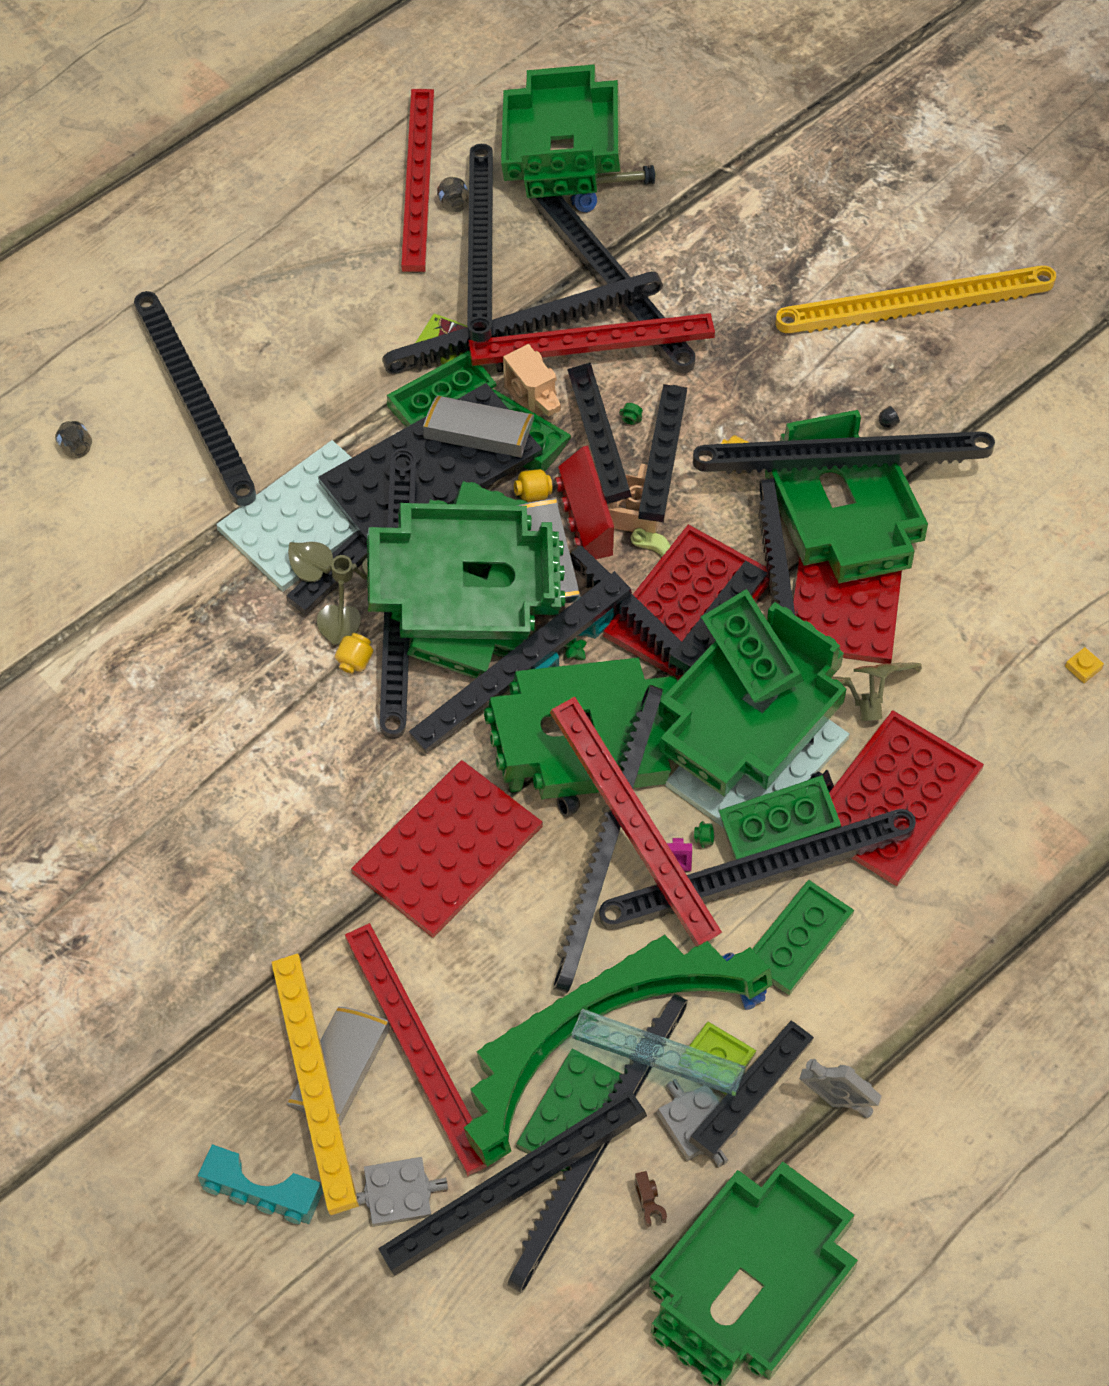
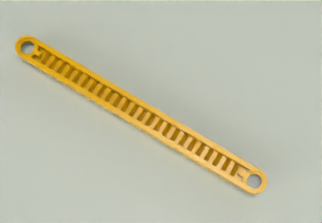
[775,266,1056,333]

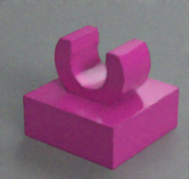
[667,838,692,871]

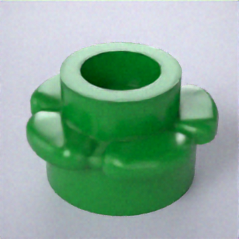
[619,403,643,425]
[694,821,714,848]

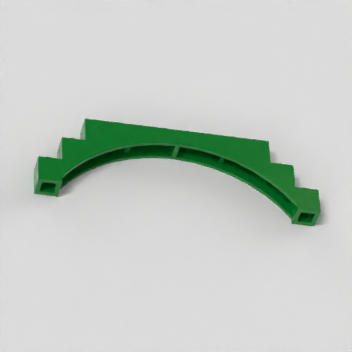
[464,934,773,1167]

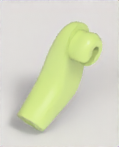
[631,528,671,557]

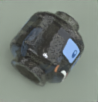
[437,177,469,212]
[55,421,92,458]

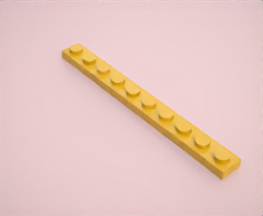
[271,953,359,1215]

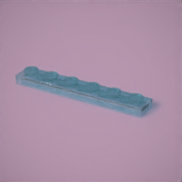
[572,1009,746,1096]

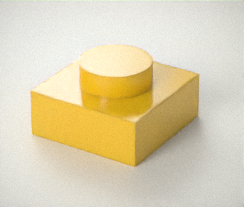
[1065,647,1104,683]

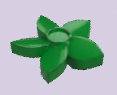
[565,637,587,660]

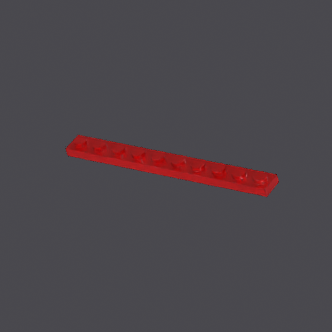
[401,89,434,272]
[469,313,715,366]
[550,697,723,946]
[345,923,494,1177]

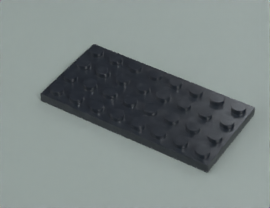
[318,383,543,543]

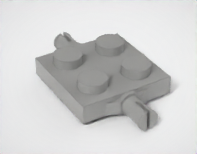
[799,1059,881,1118]
[657,1079,738,1167]
[356,1157,448,1227]

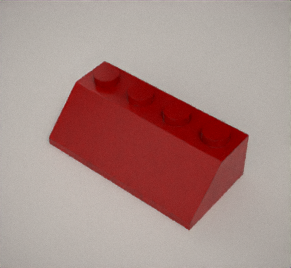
[555,445,614,559]

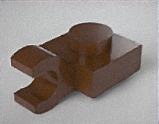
[634,1171,667,1227]

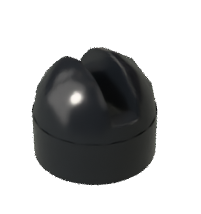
[879,406,900,428]
[557,796,580,817]

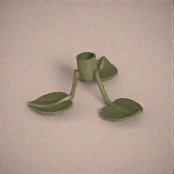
[288,542,367,645]
[832,662,922,721]

